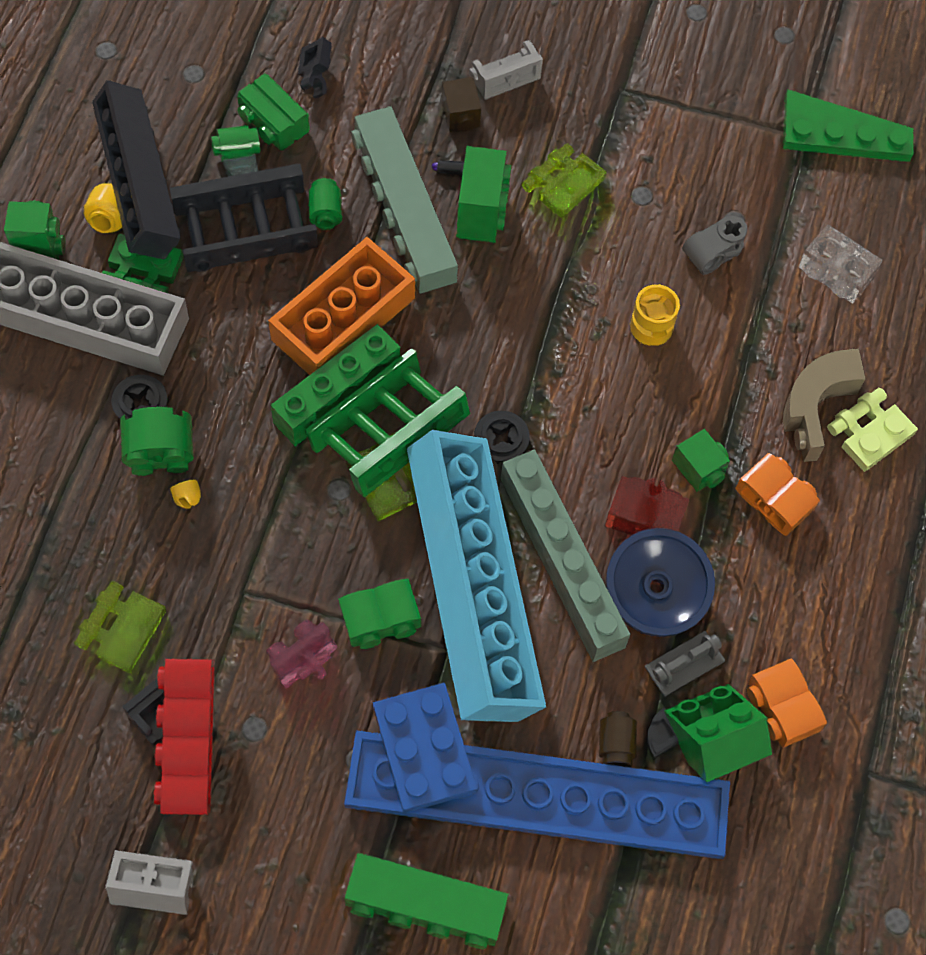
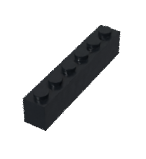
[92,80,181,260]

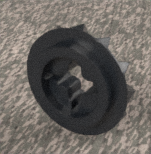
[111,375,168,419]
[474,411,530,464]

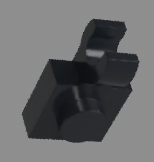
[298,37,332,99]

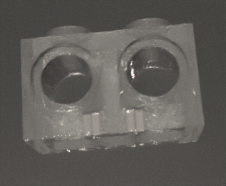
[799,224,883,304]

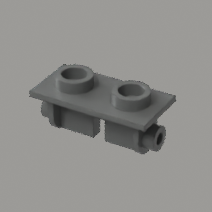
[644,631,726,697]

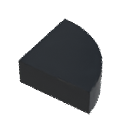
[647,708,679,760]

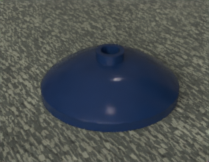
[606,528,715,637]

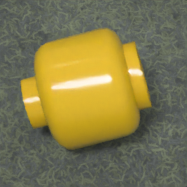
[83,183,122,233]

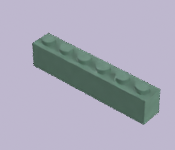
[351,106,458,294]
[501,449,630,662]

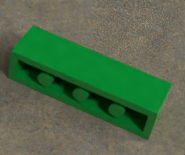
[344,853,508,950]

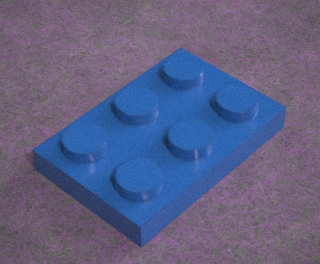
[373,683,477,814]

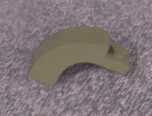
[783,349,865,462]

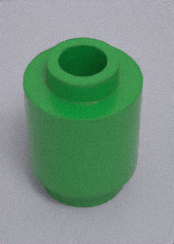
[211,125,260,162]
[308,178,342,230]

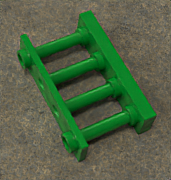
[305,348,470,498]

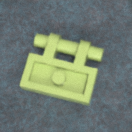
[827,388,918,472]

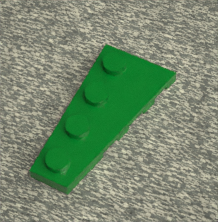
[783,89,913,162]

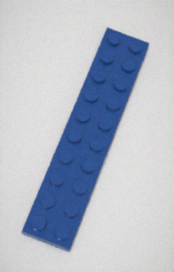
[344,730,730,859]

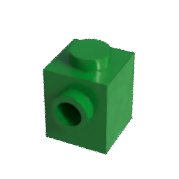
[672,428,730,492]

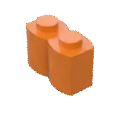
[735,453,820,536]
[747,658,827,748]

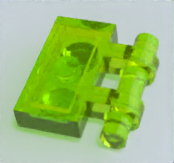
[521,143,607,218]
[74,581,166,673]

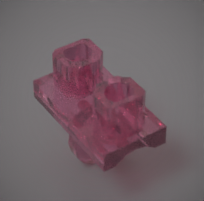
[266,619,337,689]

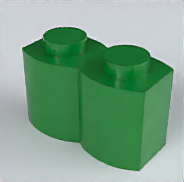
[338,579,421,649]

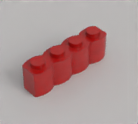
[154,659,215,815]

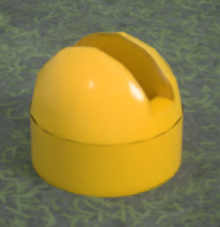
[170,480,201,509]

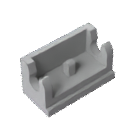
[469,40,543,100]
[106,850,193,915]

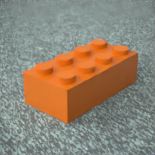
[268,237,415,375]

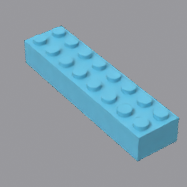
[407,430,546,722]

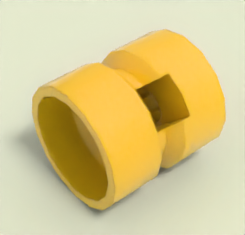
[630,285,680,346]

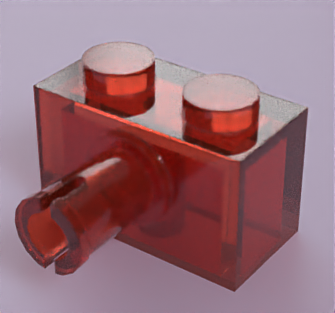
[605,476,689,535]

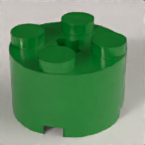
[120,407,194,476]

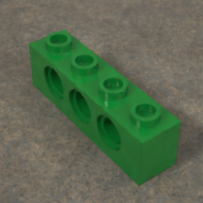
[270,324,400,447]

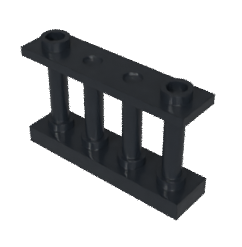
[170,164,318,272]

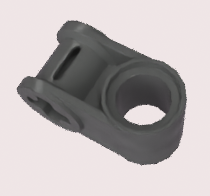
[682,216,747,275]

